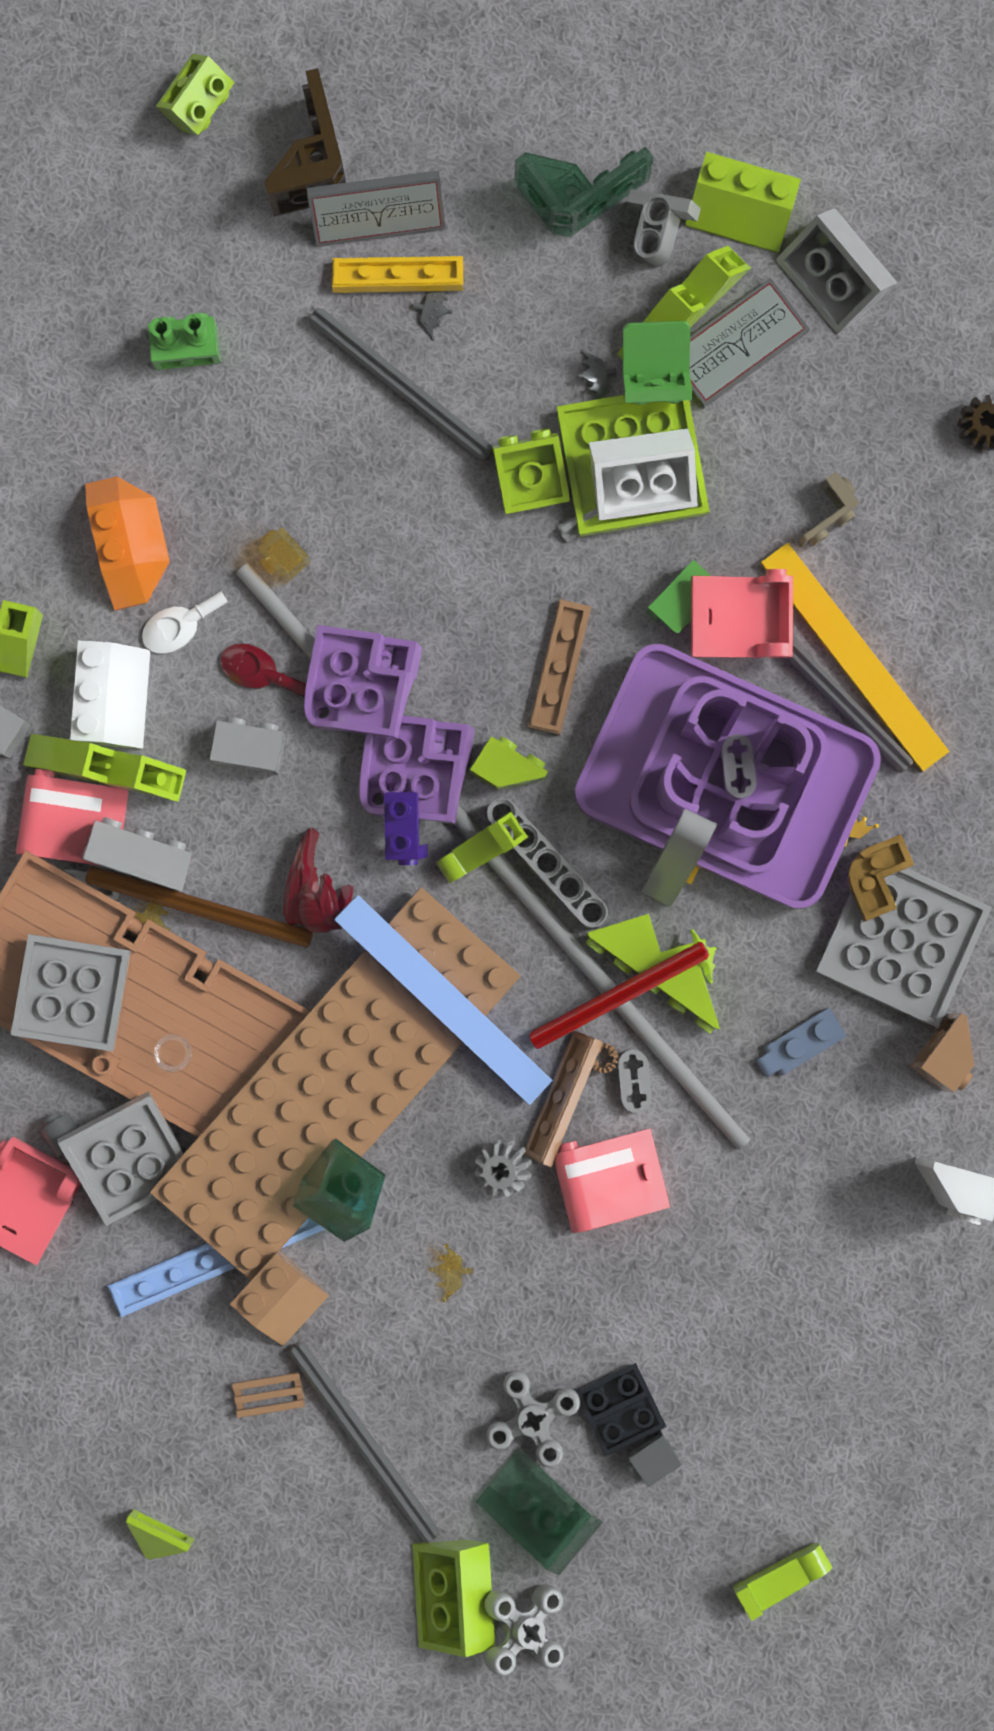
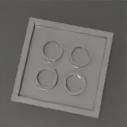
[11,934,131,1052]
[57,1091,184,1226]

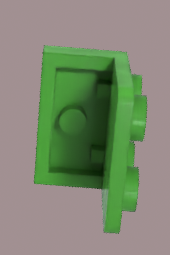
[623,321,692,405]

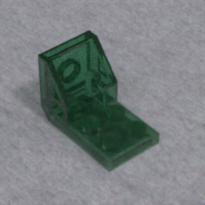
[514,146,653,237]

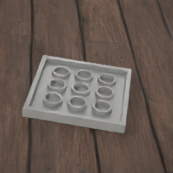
[814,868,992,1029]

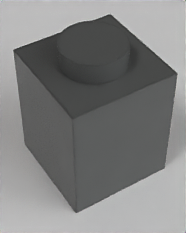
[626,1431,682,1488]

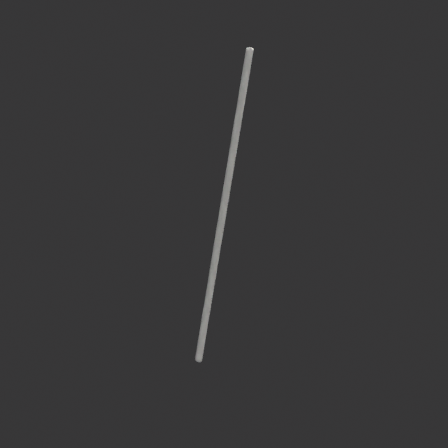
[236,563,751,1150]

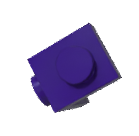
[384,792,428,865]

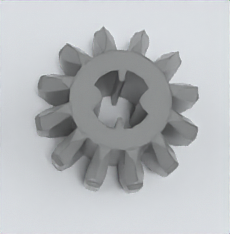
[475,1139,532,1197]

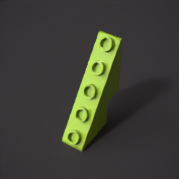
[617,245,751,360]
[23,733,186,802]
[585,914,720,1034]

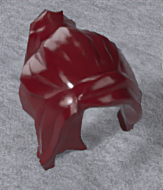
[283,827,354,933]

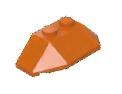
[85,476,170,611]

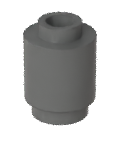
[40,1111,78,1164]

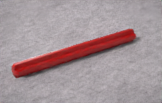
[529,942,709,1049]

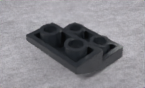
[576,1363,667,1457]

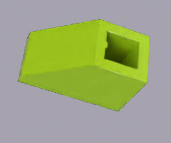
[0,600,43,678]
[470,736,548,791]

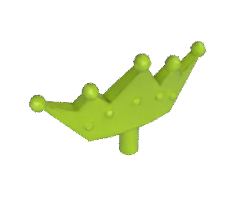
[690,929,717,983]

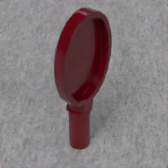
[220,643,306,697]

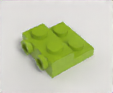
[492,428,570,514]

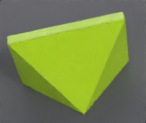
[126,1509,194,1560]

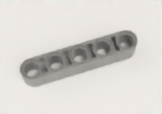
[487,798,608,929]
[641,809,717,907]

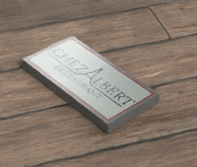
[307,170,445,246]
[689,278,810,408]

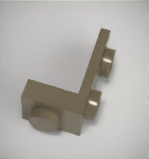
[798,472,860,548]

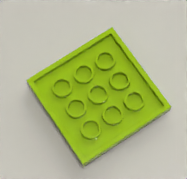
[556,395,710,537]

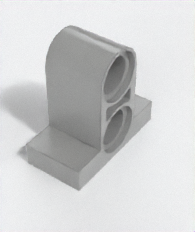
[627,189,701,266]

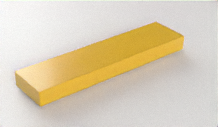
[332,256,464,293]

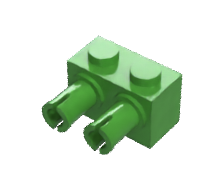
[148,313,221,370]

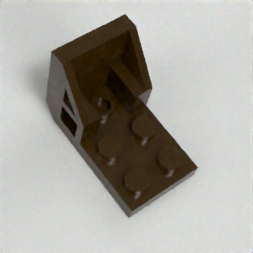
[265,68,346,217]

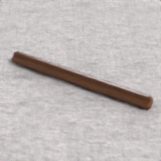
[85,866,313,948]

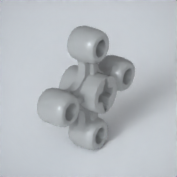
[486,1370,580,1468]
[484,1584,564,1676]

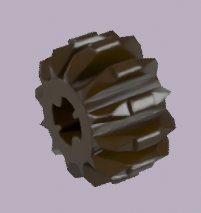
[957,394,994,453]

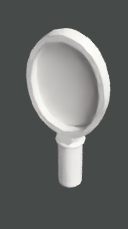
[142,591,228,654]

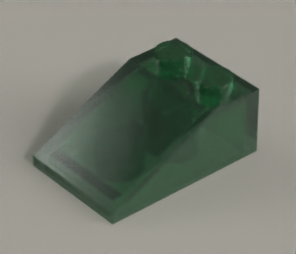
[475,1448,603,1575]

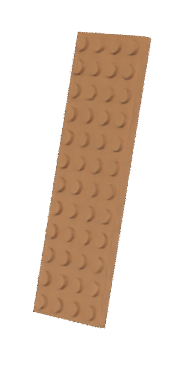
[150,887,521,1280]

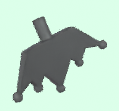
[413,291,453,341]
[577,349,617,400]

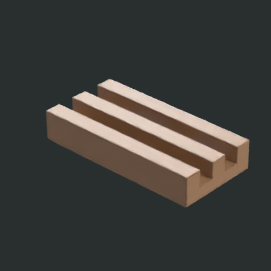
[232,1372,305,1418]

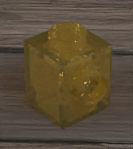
[257,527,311,584]

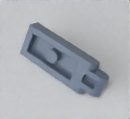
[755,1008,847,1077]

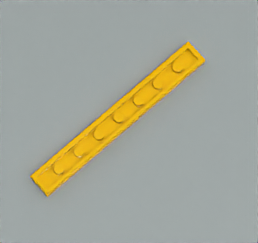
[761,542,950,772]

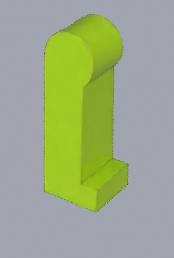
[435,812,528,884]
[733,1543,832,1621]

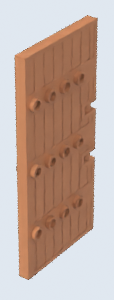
[0,850,311,1137]

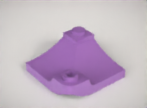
[304,625,422,739]
[360,716,475,824]

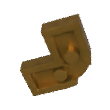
[848,834,914,922]

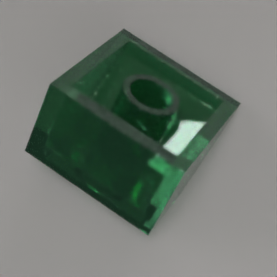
[293,1138,386,1242]

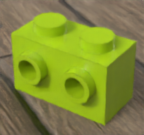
[156,53,235,136]

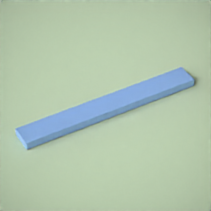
[334,895,553,1105]
[108,1179,370,1317]

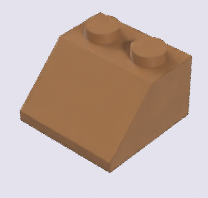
[910,1013,975,1093]
[230,1250,329,1346]

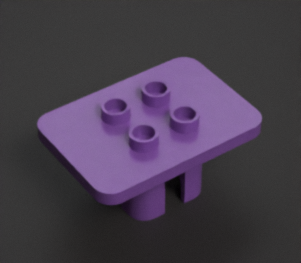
[575,644,881,909]

